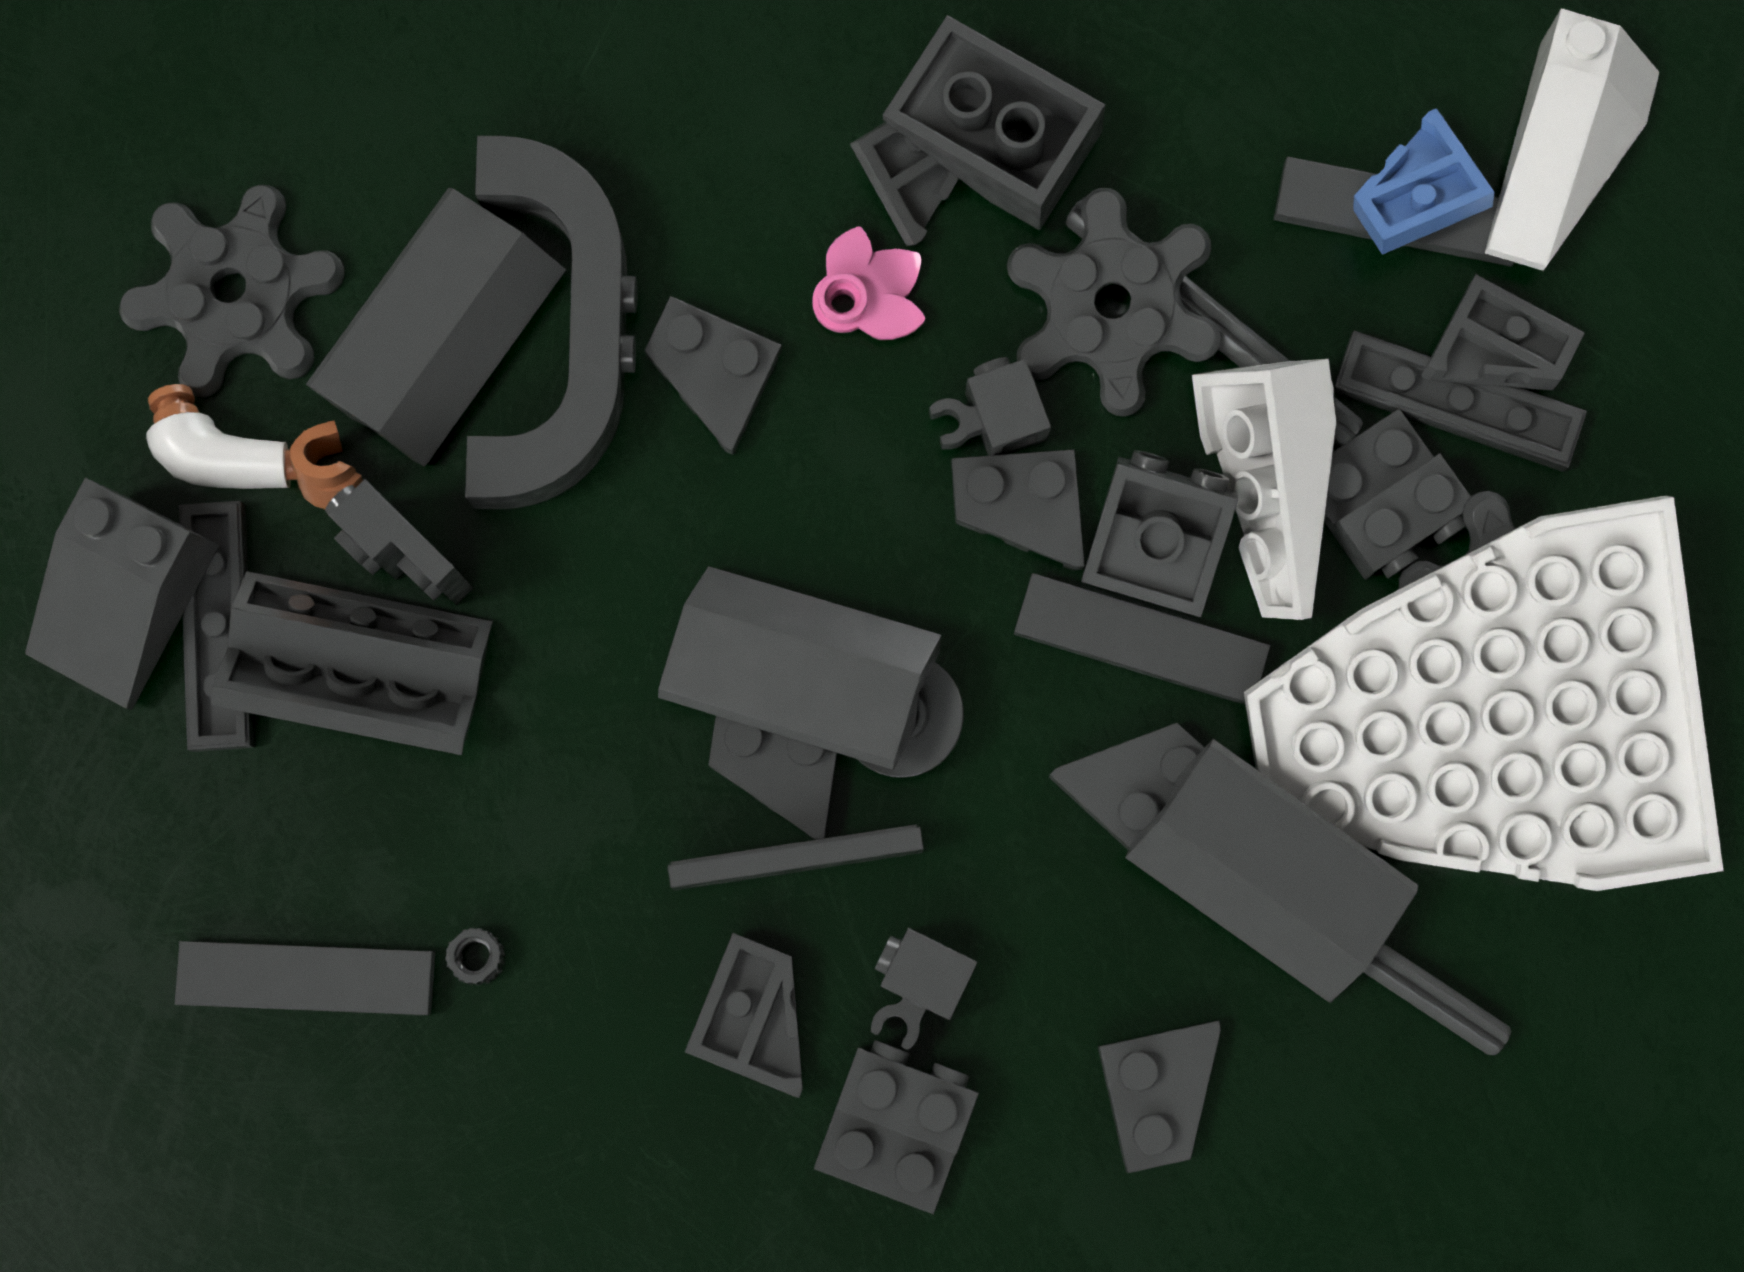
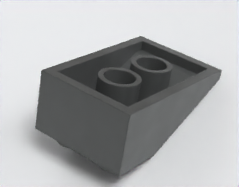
[883,15,1105,230]
[25,478,219,710]

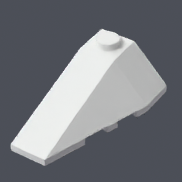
[1485,8,1659,271]
[1192,359,1336,620]

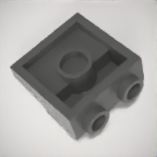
[1324,409,1471,580]
[1081,450,1238,617]
[325,479,473,605]
[814,1040,979,1214]

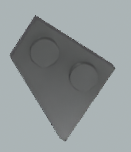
[850,122,958,246]
[1421,275,1585,391]
[645,296,782,455]
[951,450,1084,571]
[708,716,837,840]
[1049,723,1204,850]
[685,933,803,1098]
[1097,1021,1221,1173]

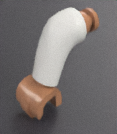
[146,384,363,509]

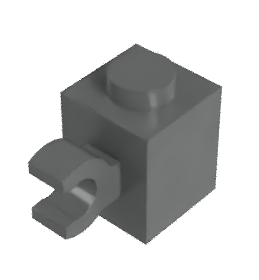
[929,357,1051,456]
[871,928,977,1050]

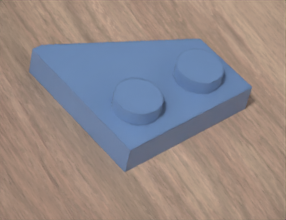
[1353,108,1495,255]

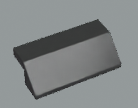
[306,188,566,467]
[658,566,941,770]
[210,571,493,755]
[1125,739,1419,1003]

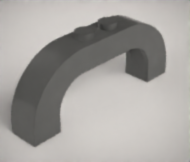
[465,136,638,509]

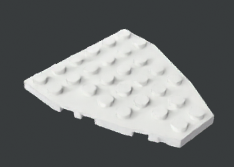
[1244,496,1723,891]

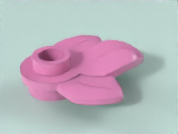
[812,226,925,340]

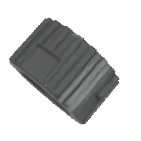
[445,928,505,986]

